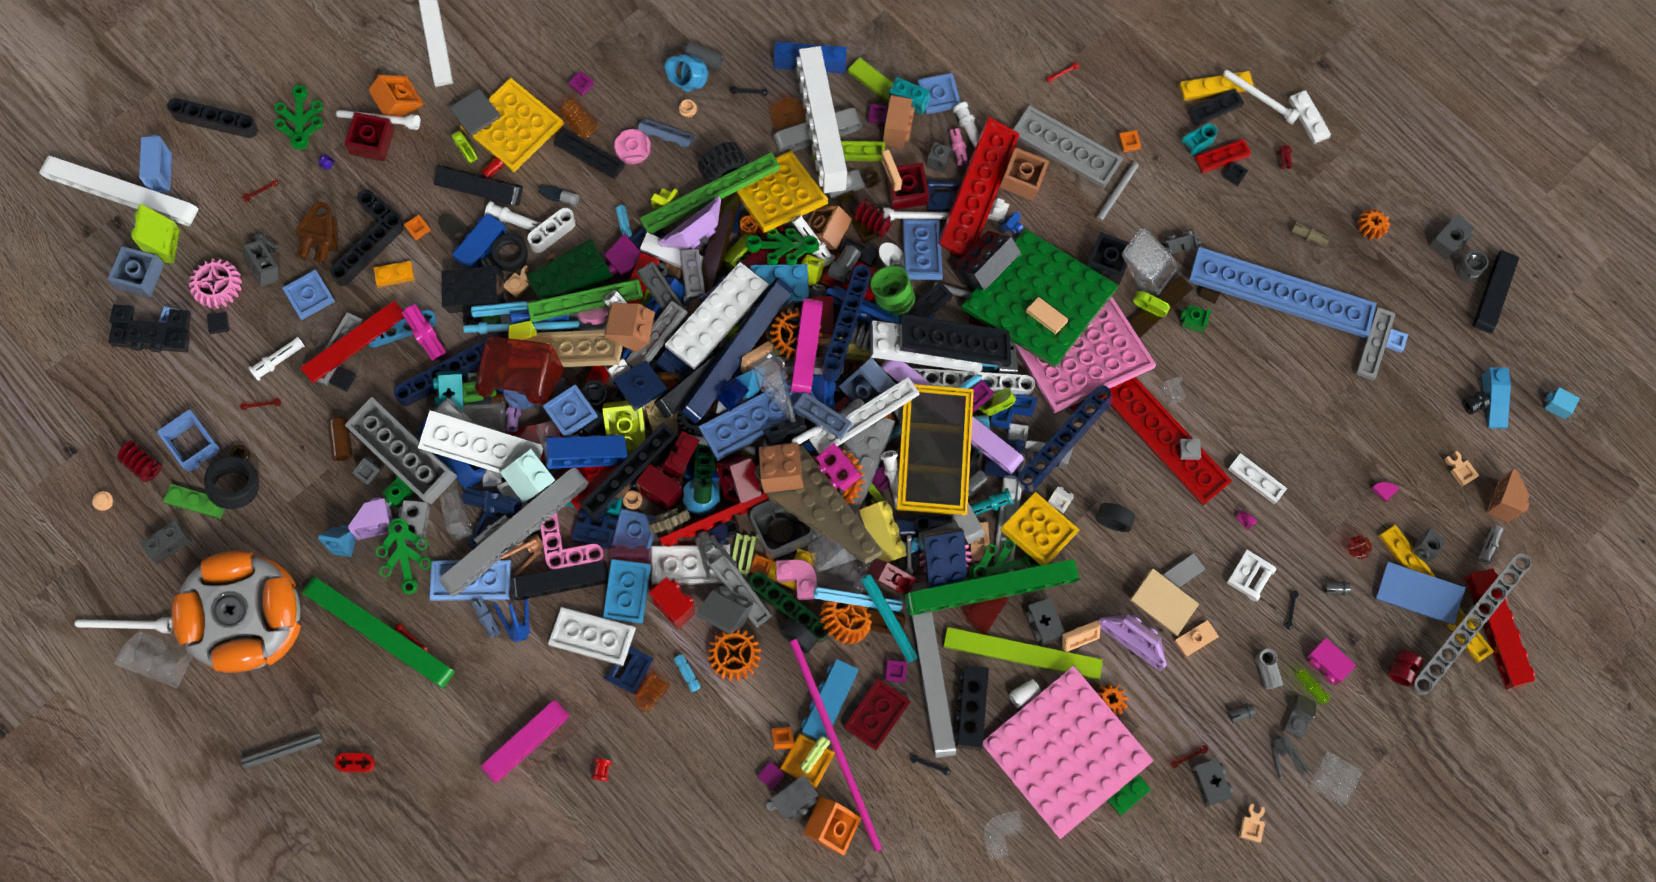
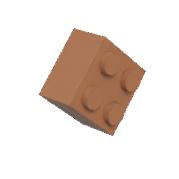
[883,95,915,148]
[999,148,1049,201]
[759,442,804,493]

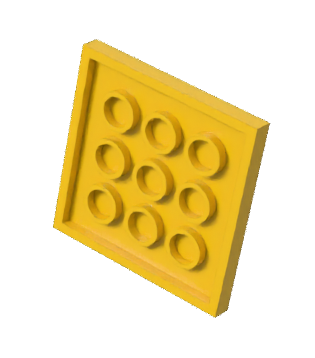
[460,78,564,173]
[734,151,828,233]

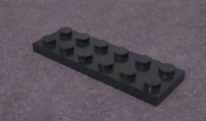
[899,314,1011,367]

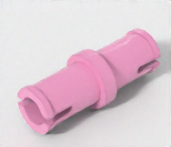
[949,128,969,166]

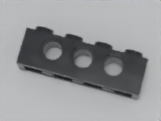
[954,665,989,750]

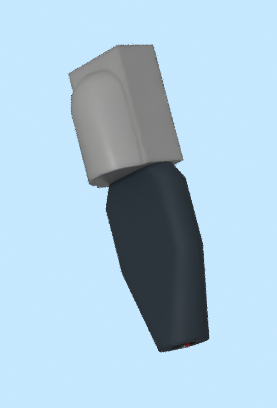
[538,186,580,208]

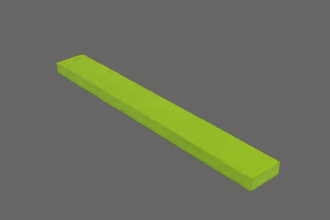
[943,627,1103,680]

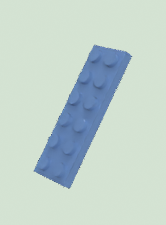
[699,378,817,461]

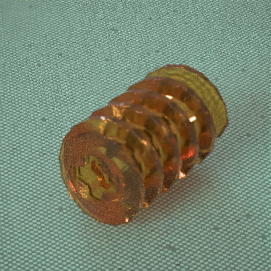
[560,98,599,138]

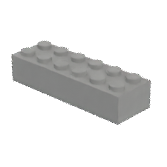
[345,397,458,505]

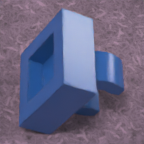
[999,211,1024,234]

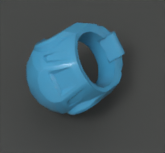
[664,55,709,92]
[683,479,721,517]

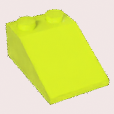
[603,401,646,458]

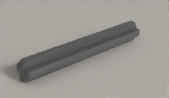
[241,732,323,768]

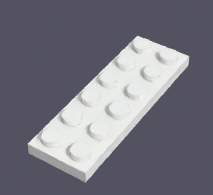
[665,262,769,370]
[870,320,982,373]
[418,411,544,473]

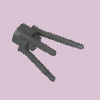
[694,532,737,578]
[1271,736,1311,779]

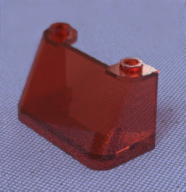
[475,337,564,404]

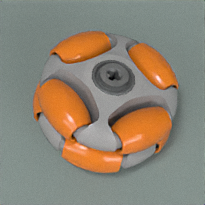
[171,550,301,673]

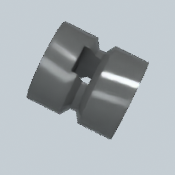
[1456,250,1489,282]

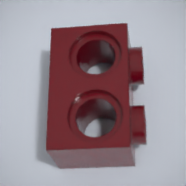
[866,558,916,595]

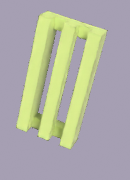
[732,533,756,576]

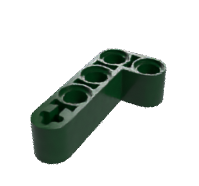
[693,444,732,504]

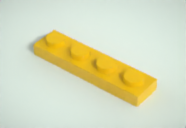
[1179,71,1254,101]

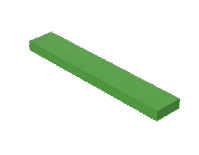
[527,279,643,323]

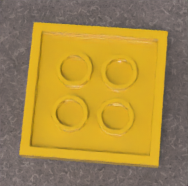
[1000,492,1080,566]

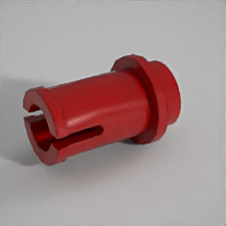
[480,157,504,177]

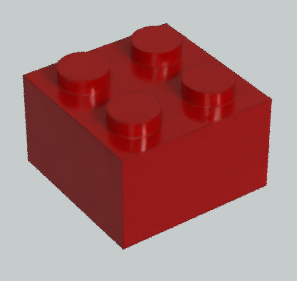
[649,577,695,630]

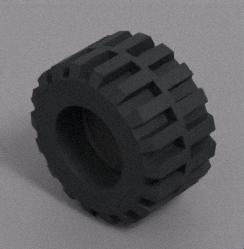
[698,142,749,184]

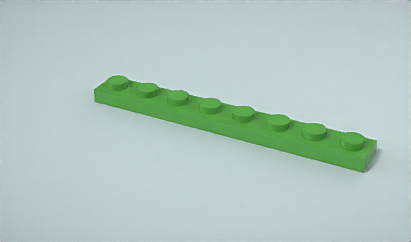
[640,152,780,234]

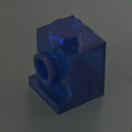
[716,377,749,412]

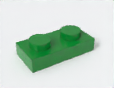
[1107,774,1151,816]

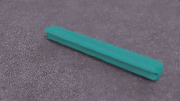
[861,574,918,662]

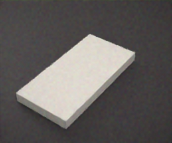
[651,544,730,586]
[548,607,636,666]

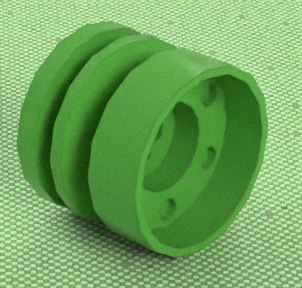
[870,266,915,316]

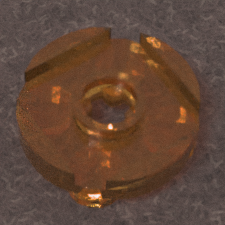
[771,97,807,131]

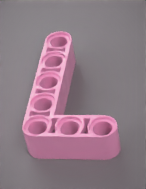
[536,483,605,570]

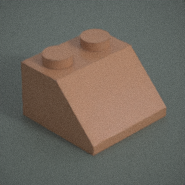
[800,206,852,249]
[604,303,655,352]
[1487,469,1529,522]

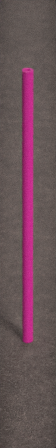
[790,639,882,852]

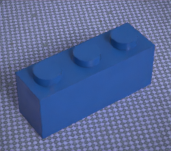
[452,213,507,269]

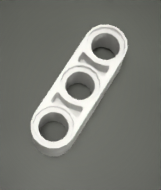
[528,208,575,253]

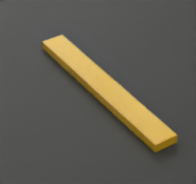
[1378,525,1494,663]

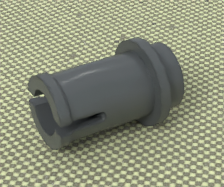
[253,232,278,255]
[1324,580,1351,596]
[1228,703,1256,723]

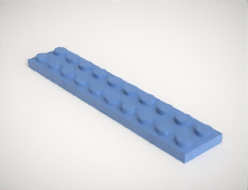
[1188,247,1377,338]

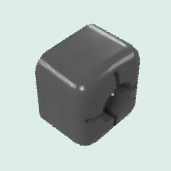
[750,500,813,560]

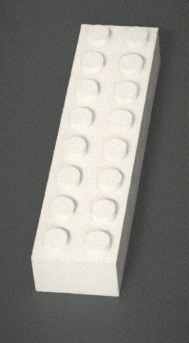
[796,46,847,193]

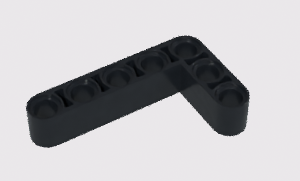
[330,189,404,286]

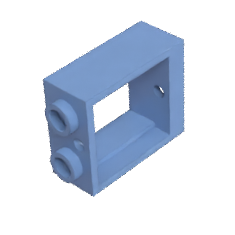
[139,135,172,194]
[157,409,221,472]

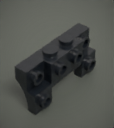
[108,304,191,353]

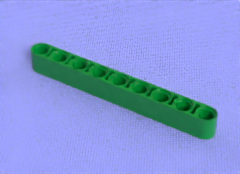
[904,560,1080,616]
[301,576,455,689]

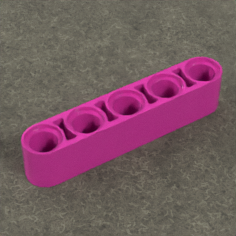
[790,298,823,394]
[481,700,570,783]

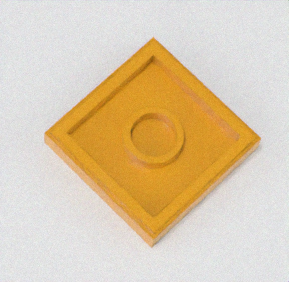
[780,733,835,789]

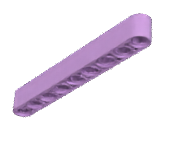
[880,360,1024,474]

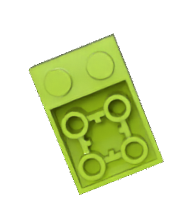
[131,204,180,263]

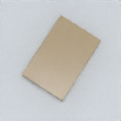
[1129,569,1199,636]

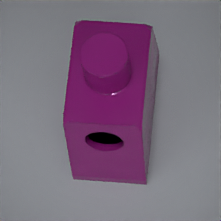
[605,234,641,280]

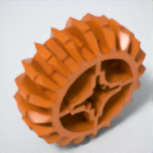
[770,308,822,360]
[819,600,872,645]
[707,628,761,682]

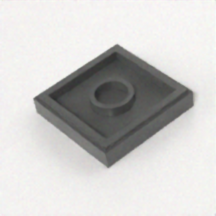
[449,89,501,137]

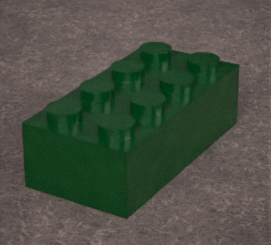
[526,239,613,300]

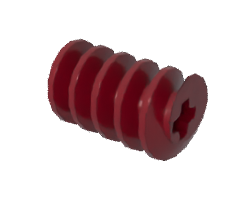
[852,199,893,238]
[117,440,162,482]

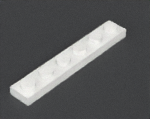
[810,377,919,455]

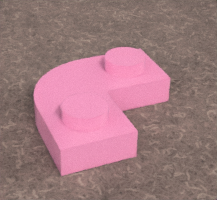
[776,560,817,600]

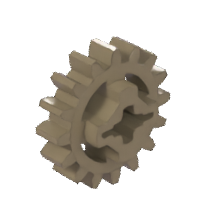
[648,508,691,535]

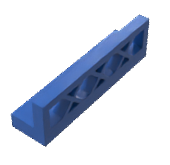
[826,285,899,325]

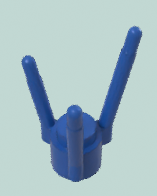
[493,599,531,642]

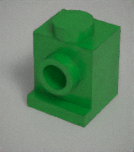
[1180,305,1211,333]
[382,476,416,510]

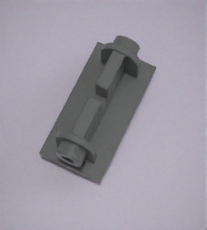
[1160,230,1201,255]

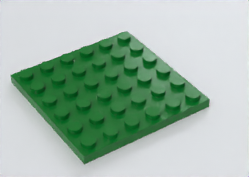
[962,229,1118,368]

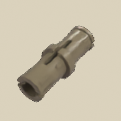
[1291,221,1330,248]

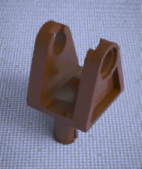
[295,202,338,264]

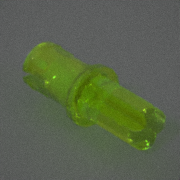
[1296,669,1331,706]

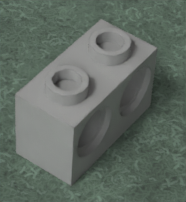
[395,500,430,545]

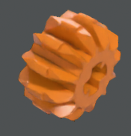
[1357,208,1390,240]
[1096,683,1128,715]

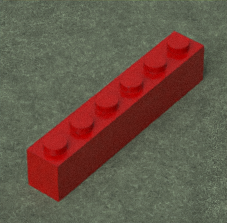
[1465,568,1536,690]

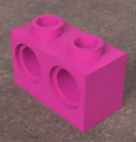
[816,443,862,491]

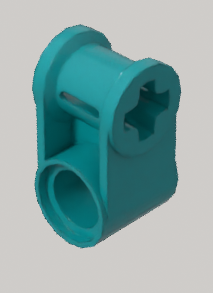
[1181,124,1218,156]

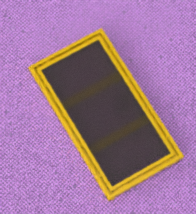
[896,384,974,516]

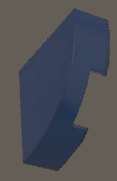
[707,522,728,549]

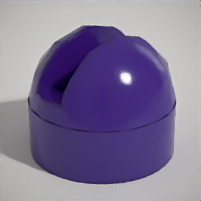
[318,154,335,170]

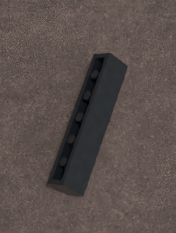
[580,422,678,523]

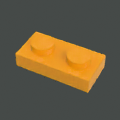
[374,261,415,287]

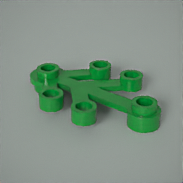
[274,85,324,150]
[746,228,819,266]
[376,518,432,594]
[969,539,1039,580]

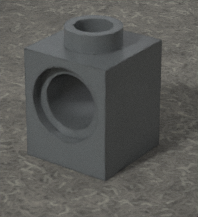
[927,142,951,173]
[352,456,384,485]
[1411,528,1446,564]

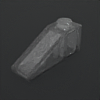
[440,479,473,541]

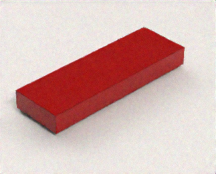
[1194,139,1252,174]

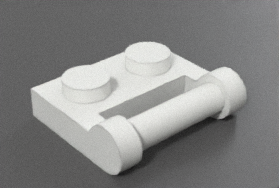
[1227,550,1276,602]

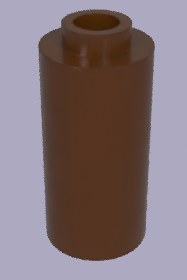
[327,416,352,461]

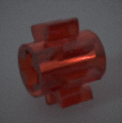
[1347,535,1372,560]

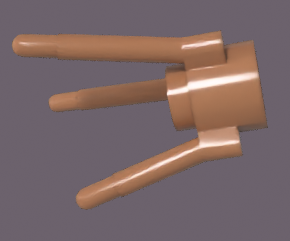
[500,534,544,576]

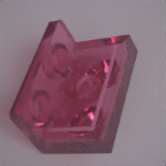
[610,546,651,573]

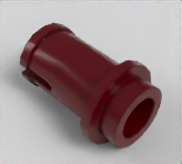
[1278,145,1292,170]

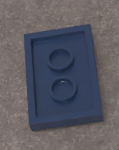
[923,528,967,589]

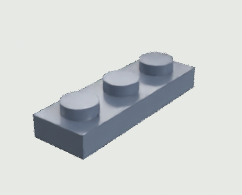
[638,118,696,147]
[793,392,852,440]

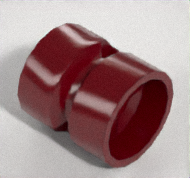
[1387,650,1423,687]

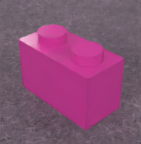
[1306,638,1356,685]

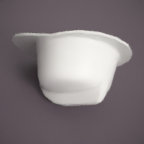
[879,243,904,269]

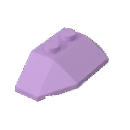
[658,196,721,250]
[1098,614,1167,672]

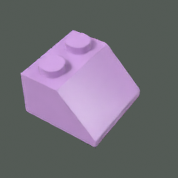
[348,498,396,540]

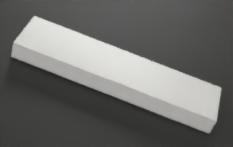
[640,233,704,269]

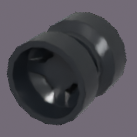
[1462,391,1490,415]

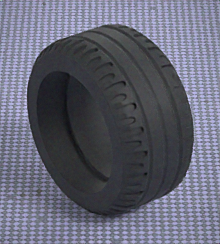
[204,456,259,510]

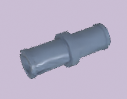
[471,598,501,639]

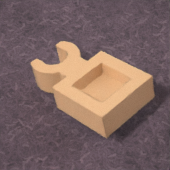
[504,266,530,300]
[1445,451,1479,487]
[1239,804,1265,843]

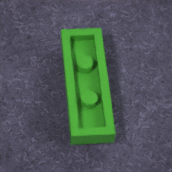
[163,484,225,520]

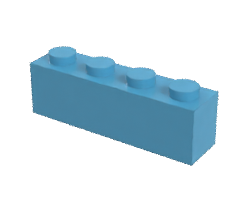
[800,659,859,741]

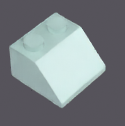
[500,449,555,503]

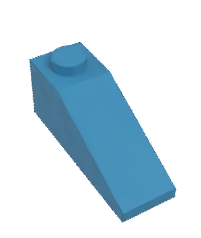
[1481,367,1511,428]
[318,525,356,557]

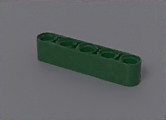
[749,572,828,643]

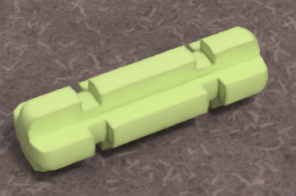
[800,736,830,773]

